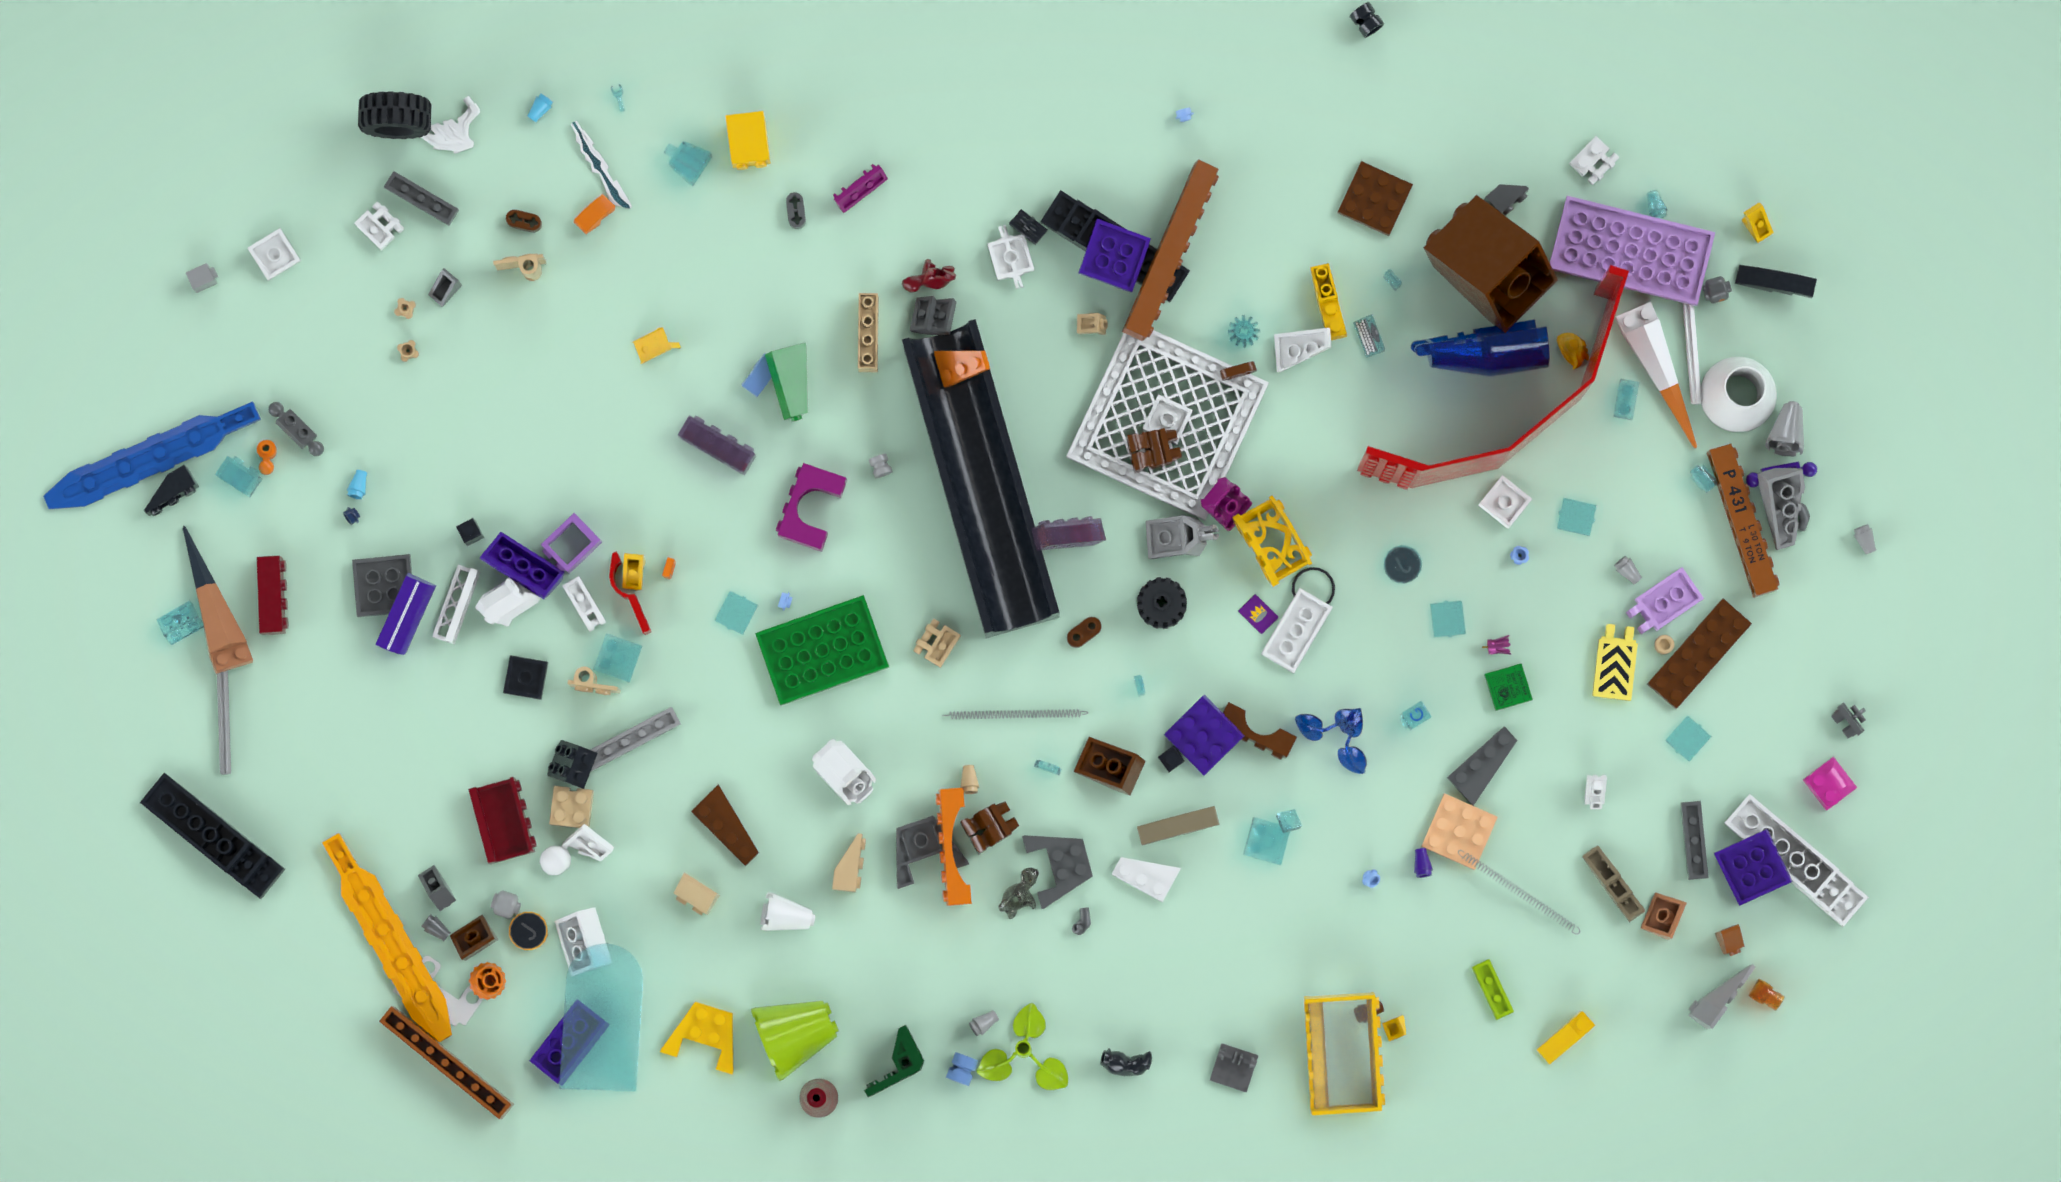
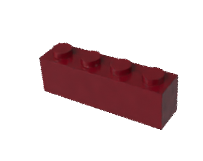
[257,555,289,635]

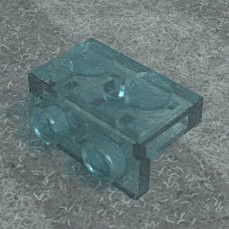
[156,601,203,645]

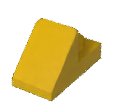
[1742,202,1774,243]
[622,553,645,590]

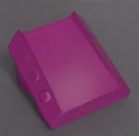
[1200,477,1252,531]

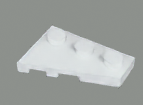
[1112,857,1181,902]

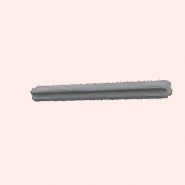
[217,670,231,775]

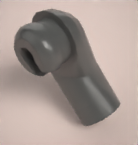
[1798,503,1810,532]
[1072,907,1091,935]

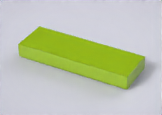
[1471,959,1514,1020]

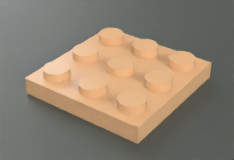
[1421,793,1498,870]

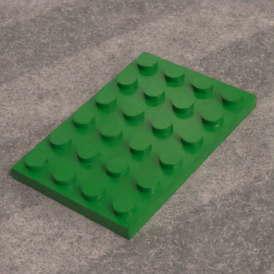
[755,595,889,706]

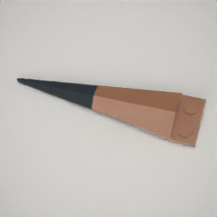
[183,526,253,674]

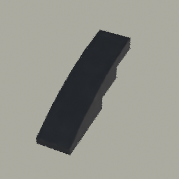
[1735,265,1817,298]

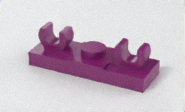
[833,164,888,213]

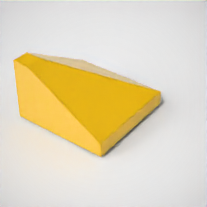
[1382,1015,1406,1041]

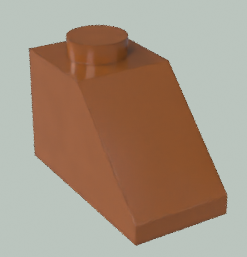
[1715,924,1745,956]

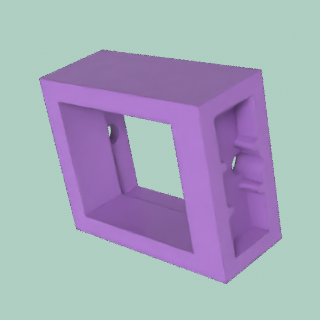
[541,513,602,574]

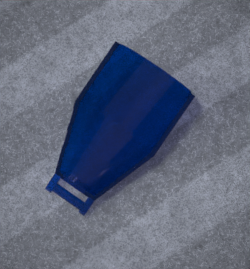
[1410,319,1550,377]

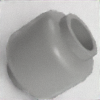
[491,891,521,919]

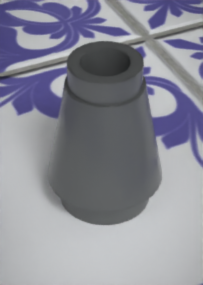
[421,914,451,941]

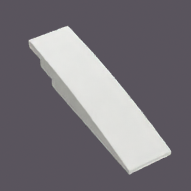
[1725,794,1869,927]

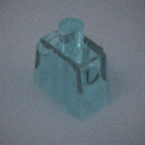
[664,141,712,186]

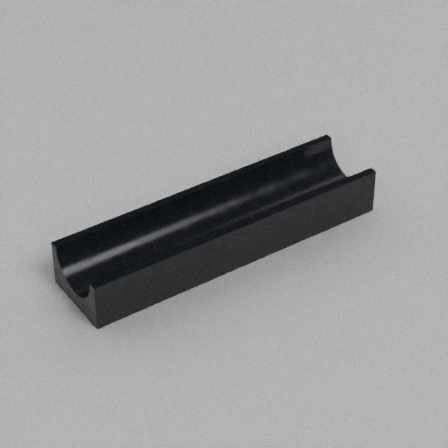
[902,319,1060,638]

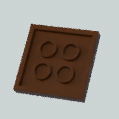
[1337,161,1413,236]

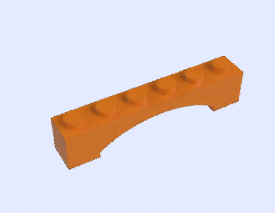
[935,788,972,906]

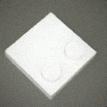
[248,228,301,281]
[1478,475,1532,529]

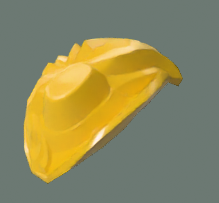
[1556,333,1589,369]

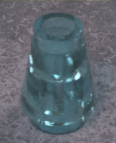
[1647,190,1668,219]

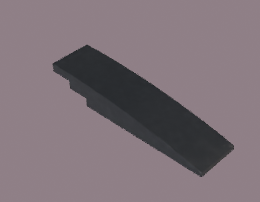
[1040,190,1190,303]
[140,773,285,899]

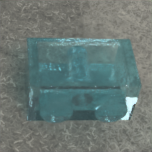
[215,456,262,498]

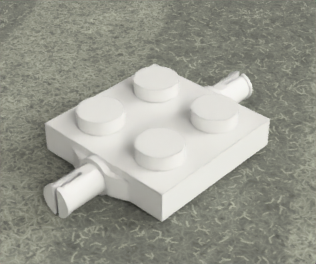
[987,225,1034,289]

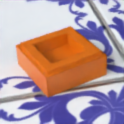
[662,557,676,579]

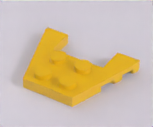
[660,1002,734,1075]

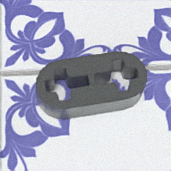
[786,192,806,229]

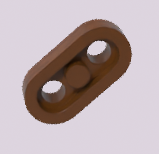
[1067,617,1101,648]

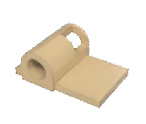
[493,254,546,281]
[567,667,621,695]

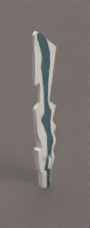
[571,121,632,209]

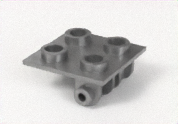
[1210,1043,1258,1092]

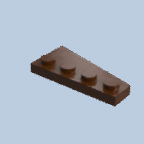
[691,784,759,866]

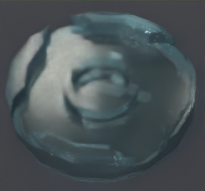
[1383,545,1422,584]

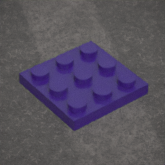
[1078,219,1151,293]
[1164,694,1244,776]
[1714,829,1793,906]

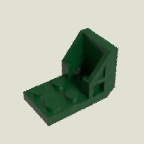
[864,1025,924,1097]

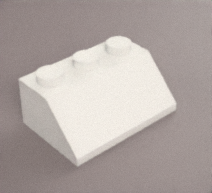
[555,907,612,976]

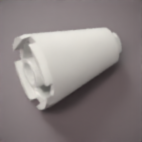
[760,892,815,931]

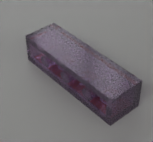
[678,415,756,476]
[1032,516,1106,551]

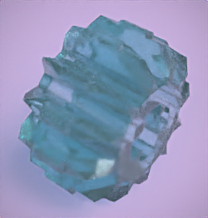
[1228,315,1260,348]

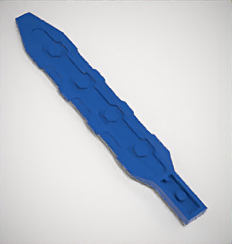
[44,401,261,509]

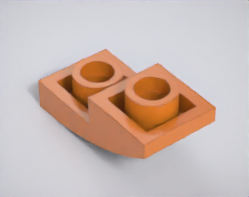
[574,194,615,234]

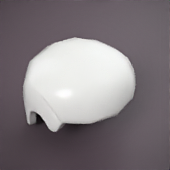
[540,845,571,875]

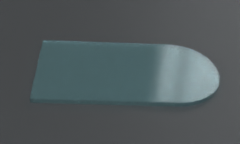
[559,943,643,1091]

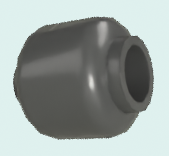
[1702,276,1732,304]

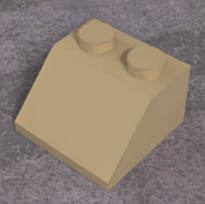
[674,872,720,916]

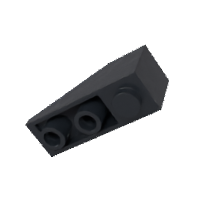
[144,465,199,516]

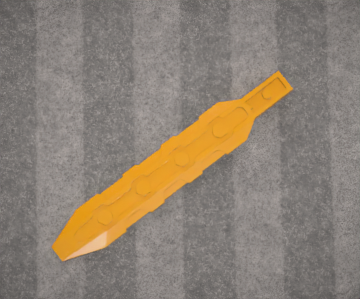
[322,833,452,1042]

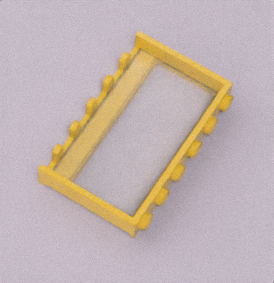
[1304,992,1385,1115]

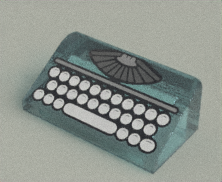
[1353,314,1385,358]

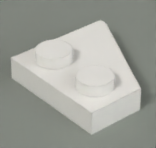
[561,824,614,861]

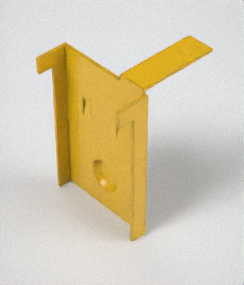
[632,327,681,364]

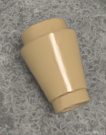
[960,765,979,794]

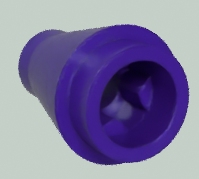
[1414,848,1433,878]

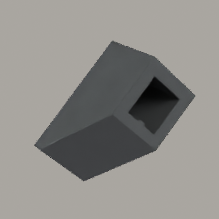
[1484,184,1529,216]

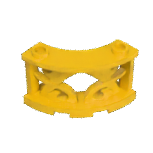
[1232,496,1312,587]

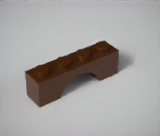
[1223,702,1297,760]

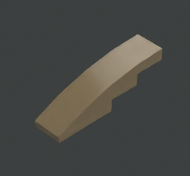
[1137,806,1220,845]
[1582,845,1645,922]

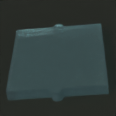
[1557,498,1597,536]
[715,591,758,635]
[1430,600,1466,638]
[1665,716,1712,762]

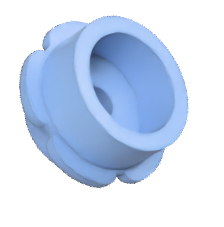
[1175,107,1194,122]
[1510,546,1529,565]
[778,592,793,611]
[1362,869,1380,888]

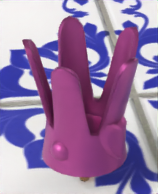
[1482,635,1511,655]

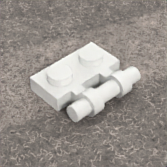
[1569,136,1619,185]
[354,202,404,251]

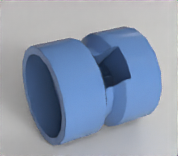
[946,1052,978,1086]

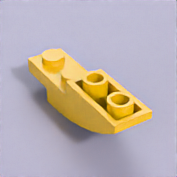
[1310,263,1347,341]

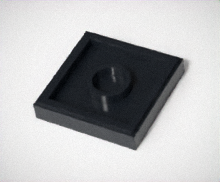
[503,655,549,700]

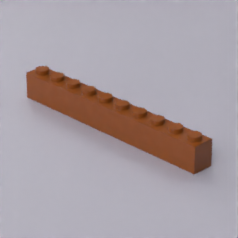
[1122,159,1219,341]

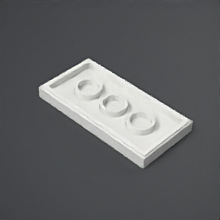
[1261,588,1333,673]

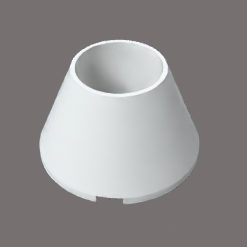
[1701,357,1777,432]

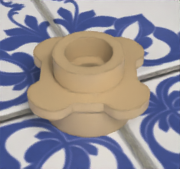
[394,298,416,319]
[397,340,419,362]

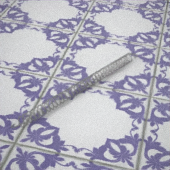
[942,709,1088,720]
[1458,850,1580,934]

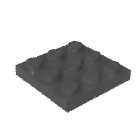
[352,554,412,617]

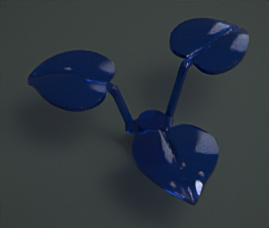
[1295,708,1367,774]

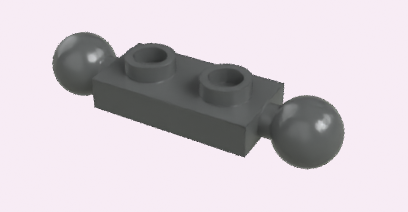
[268,402,324,456]

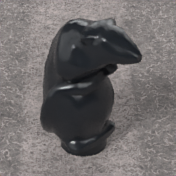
[1100,1048,1152,1076]

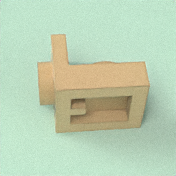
[1077,313,1108,335]

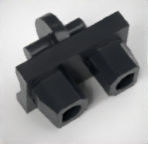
[1009,209,1048,245]

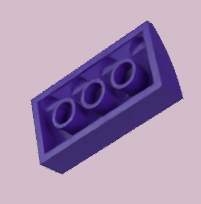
[480,532,565,599]
[529,999,610,1086]

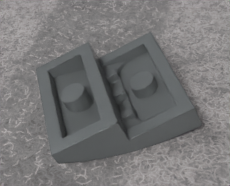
[910,296,957,335]

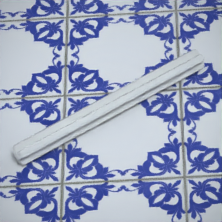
[1682,303,1702,405]

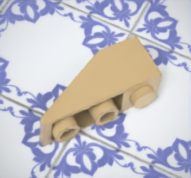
[832,833,866,892]

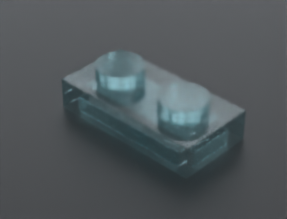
[1613,379,1640,420]

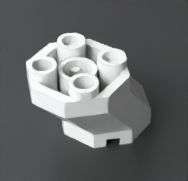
[475,577,541,626]
[812,739,876,805]

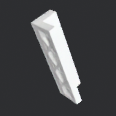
[432,565,480,645]

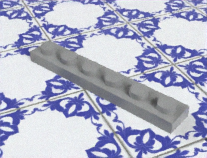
[590,707,681,772]

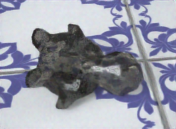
[998,867,1039,919]

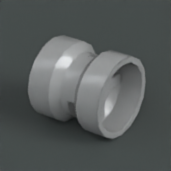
[869,454,893,478]

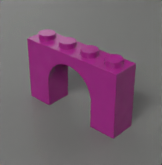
[776,463,847,552]

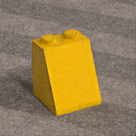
[725,111,771,170]

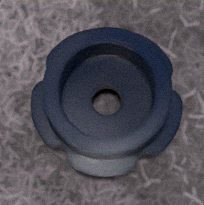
[343,507,360,525]

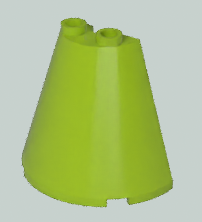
[751,1001,839,1081]

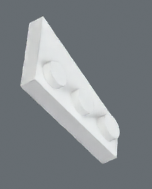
[1274,328,1332,373]

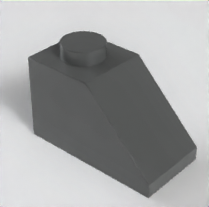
[418,865,456,911]

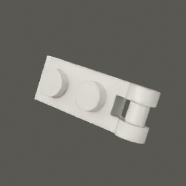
[563,576,606,632]

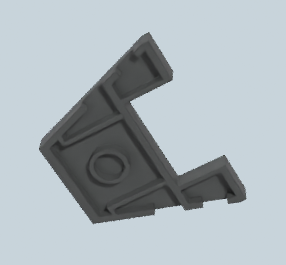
[896,816,969,889]
[1022,835,1093,909]

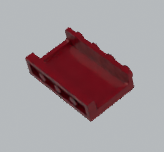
[468,777,537,865]

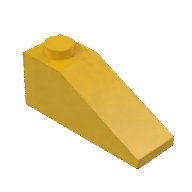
[1537,1011,1595,1064]

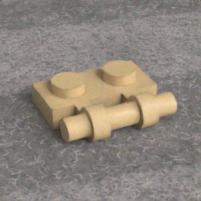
[913,618,961,668]

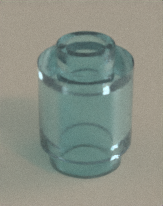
[1689,464,1718,493]

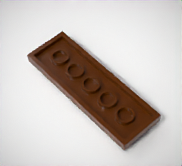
[1647,598,1752,710]

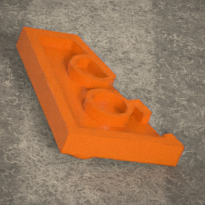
[934,351,990,387]

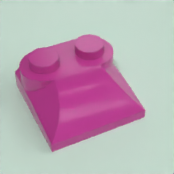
[1803,757,1857,811]

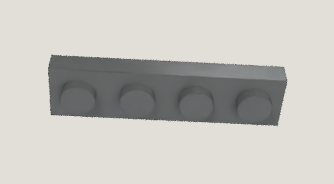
[384,171,459,226]
[1680,801,1709,880]

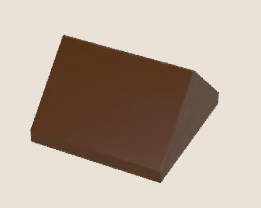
[450,915,498,961]

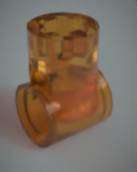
[1748,979,1785,1011]

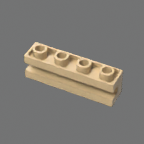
[858,293,879,372]

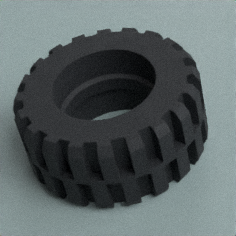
[358,91,432,139]

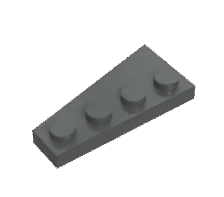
[1447,726,1518,806]

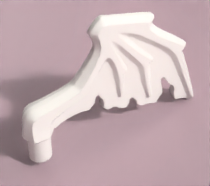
[421,96,480,154]

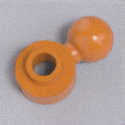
[257,440,277,475]

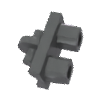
[1831,702,1866,738]

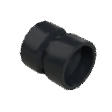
[1349,2,1385,38]

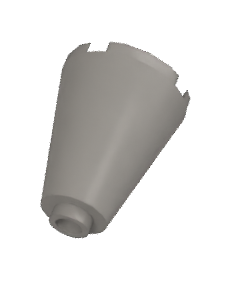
[1765,401,1804,457]

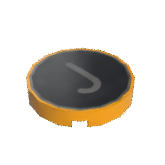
[509,912,548,950]

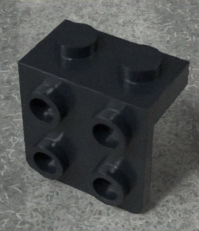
[547,740,598,789]

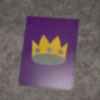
[1238,594,1278,634]

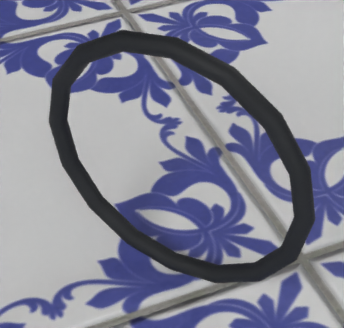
[1292,567,1335,604]

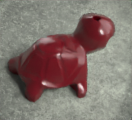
[902,259,956,293]

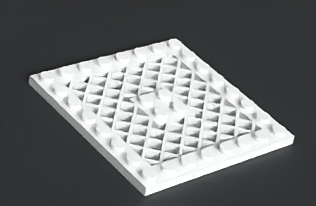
[1066,330,1269,521]

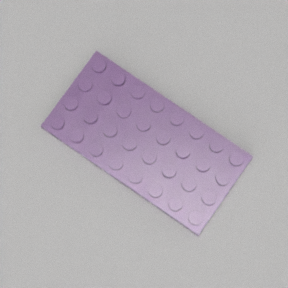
[1550,196,1715,306]

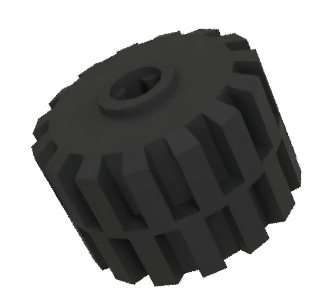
[1137,577,1187,629]

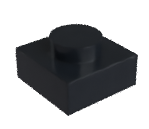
[1158,746,1185,773]

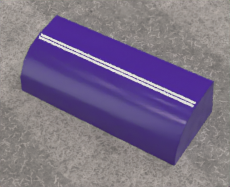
[375,573,437,655]

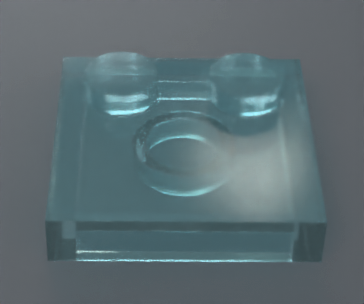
[593,633,642,682]
[1243,817,1291,865]

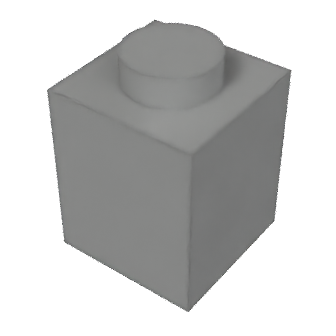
[186,263,218,293]

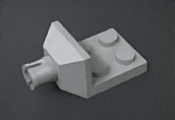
[1146,515,1219,559]

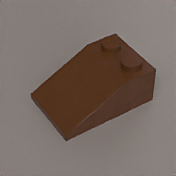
[1074,737,1146,796]

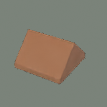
[1641,892,1687,940]

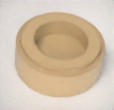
[1654,635,1674,655]

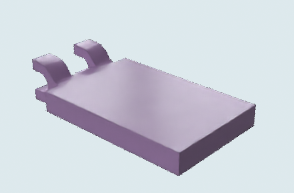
[1626,567,1704,634]

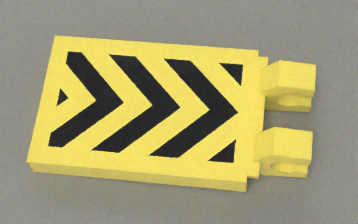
[1592,624,1638,701]

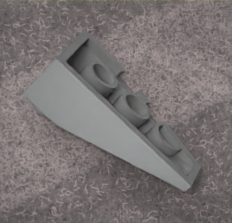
[1758,468,1805,550]
[1688,964,1755,1029]

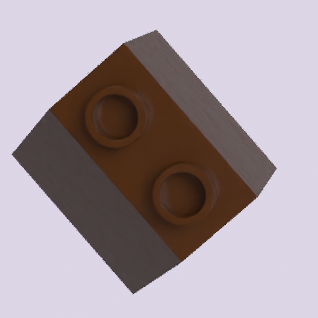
[1423,195,1558,333]

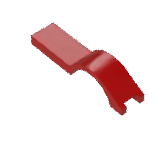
[609,551,652,635]

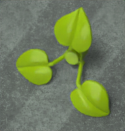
[976,1003,1068,1090]

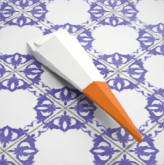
[1615,302,1697,448]

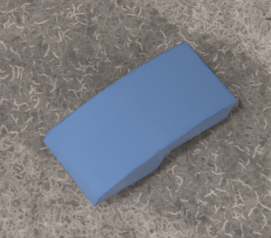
[742,353,771,397]

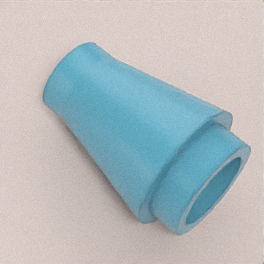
[527,93,553,122]
[347,470,367,499]

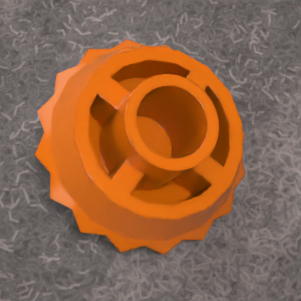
[469,962,506,1000]

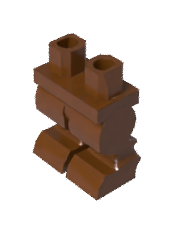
[1126,428,1182,474]
[960,802,1019,855]

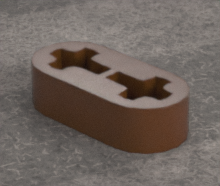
[506,210,542,232]
[1220,361,1257,381]

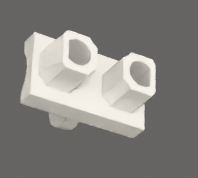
[1584,775,1607,809]

